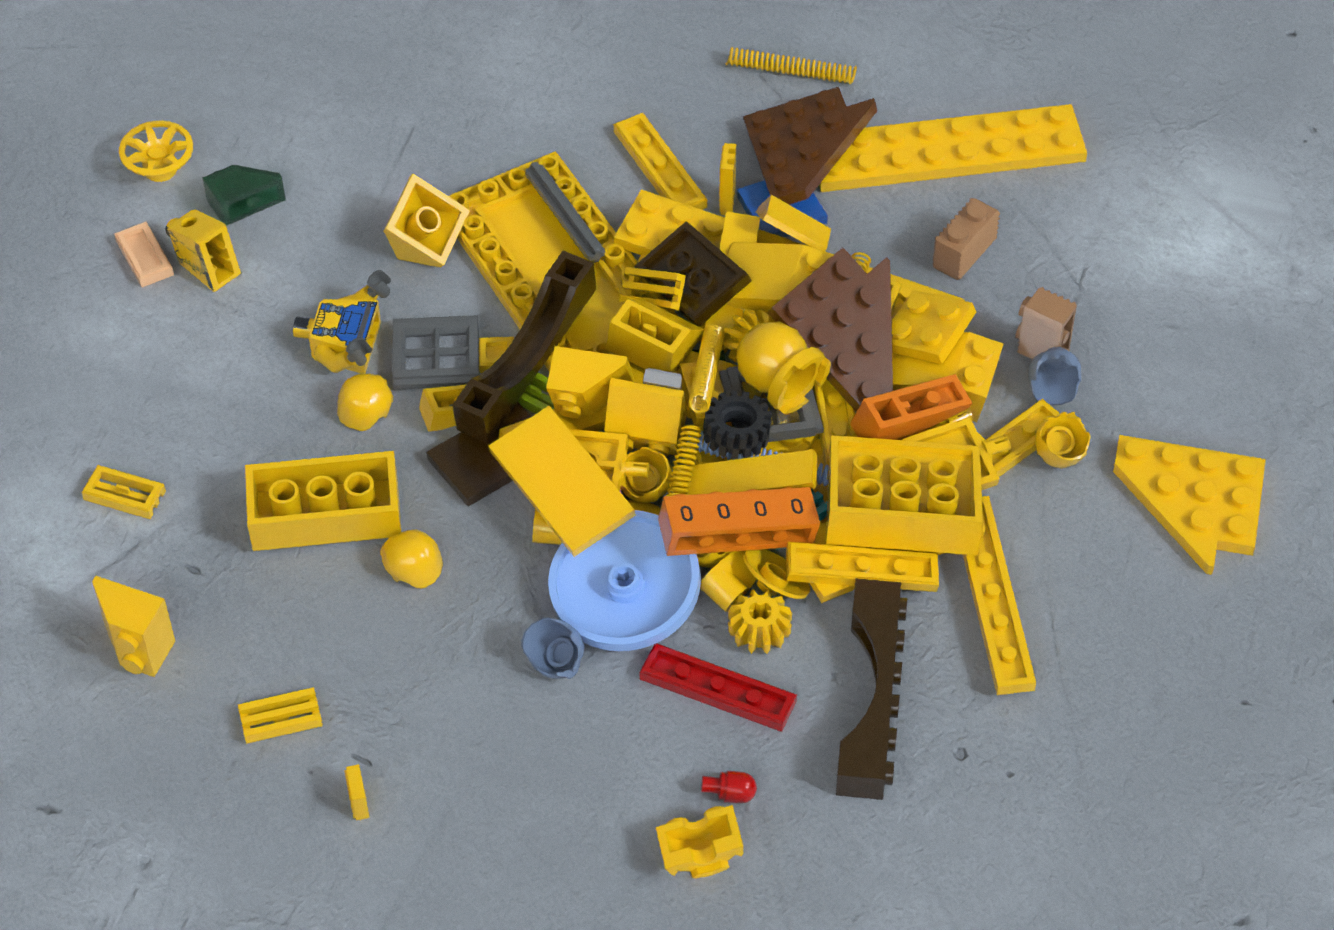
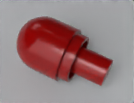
[701,770,757,804]

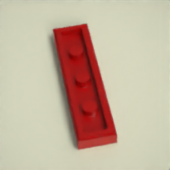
[639,643,797,732]

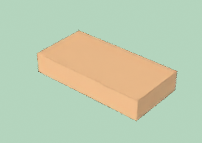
[114,222,174,288]

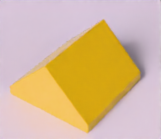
[383,174,470,268]

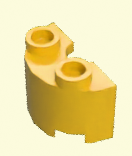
[655,805,744,879]

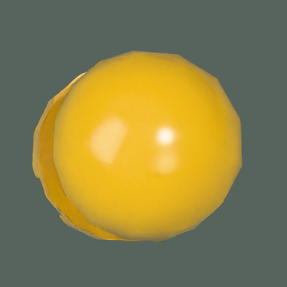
[737,321,831,415]

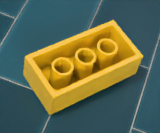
[245,451,402,551]

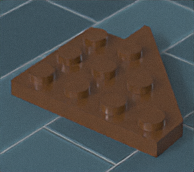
[743,87,877,205]
[767,248,893,412]

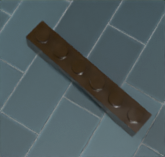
[452,250,596,444]
[836,578,908,800]

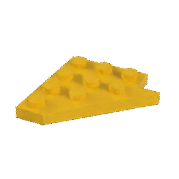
[1113,435,1266,575]

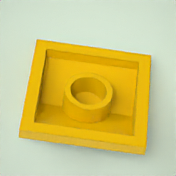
[756,195,831,251]

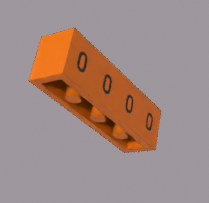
[658,487,820,556]

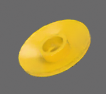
[743,549,810,599]

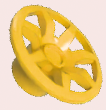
[119,120,193,182]

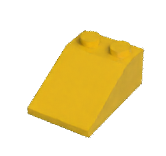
[726,242,834,317]
[892,332,1004,422]

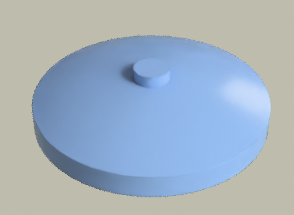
[548,510,701,651]

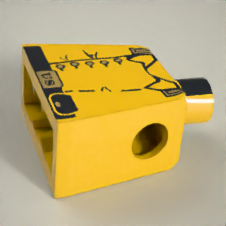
[165,209,241,292]

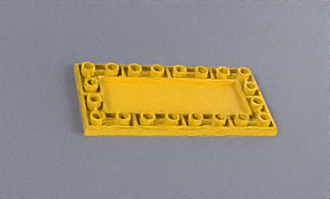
[449,151,678,371]

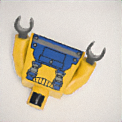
[293,270,391,373]

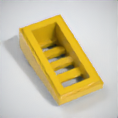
[419,384,467,432]

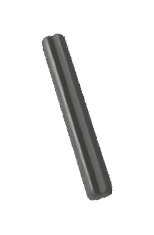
[525,162,605,263]

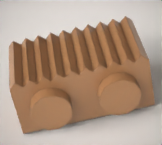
[933,198,1000,280]
[1015,287,1077,359]

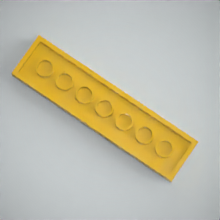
[819,104,1087,192]

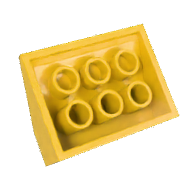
[826,435,983,555]

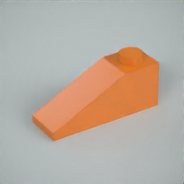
[850,374,972,440]

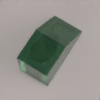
[202,164,286,226]

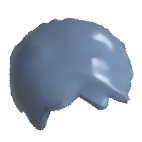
[1028,347,1082,405]
[521,617,585,679]

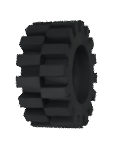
[703,390,772,459]

